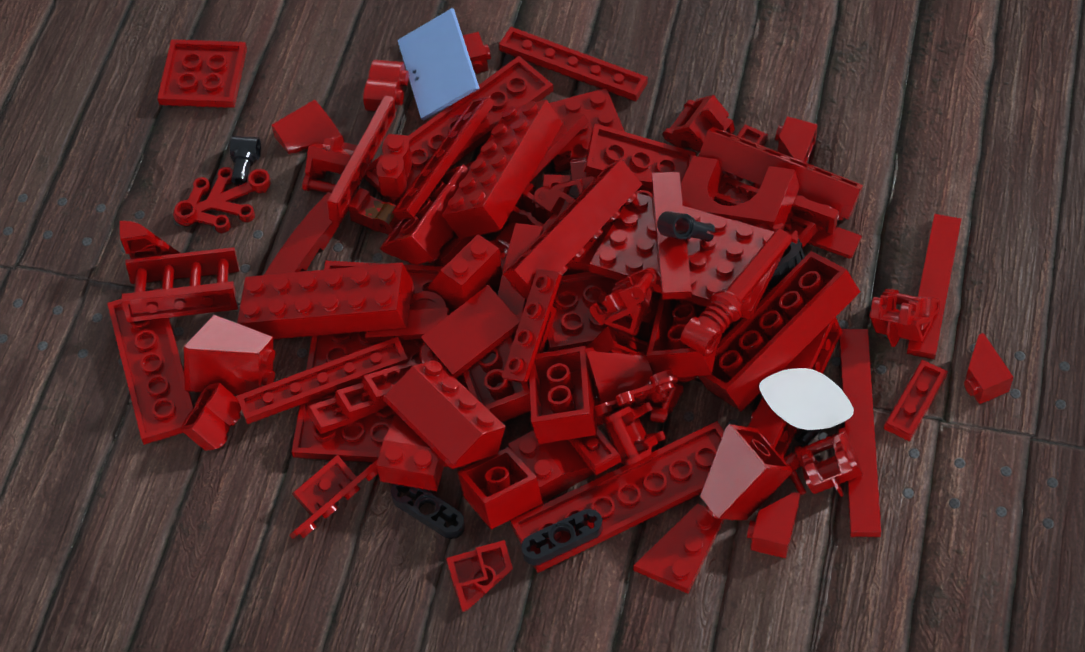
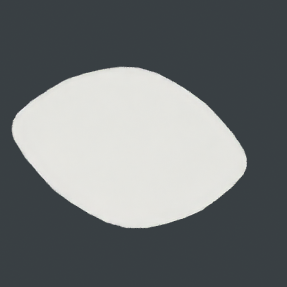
[759,368,854,430]

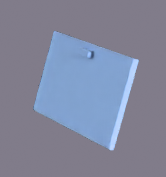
[398,8,479,121]

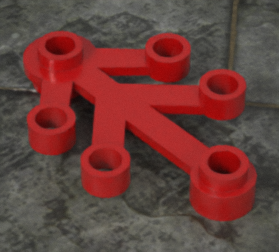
[173,167,271,233]
[594,370,678,426]

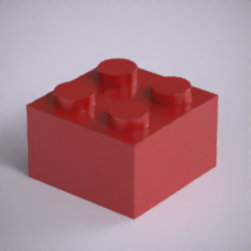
[458,447,543,529]

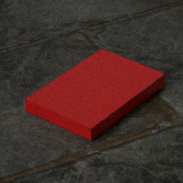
[421,285,520,378]

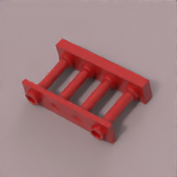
[121,247,239,322]

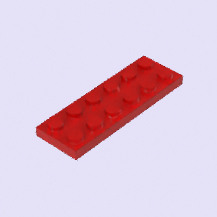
[107,287,194,445]

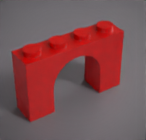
[681,156,800,231]

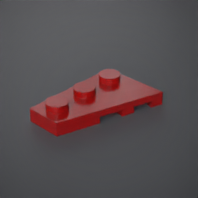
[633,504,724,594]

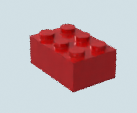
[529,346,597,444]

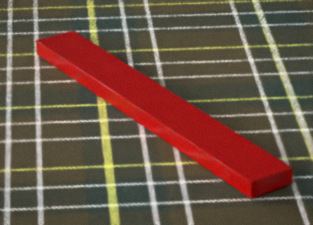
[432,112,589,266]
[839,329,881,537]

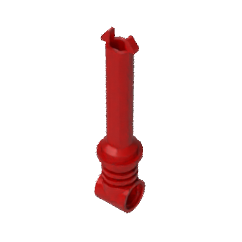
[681,223,798,357]

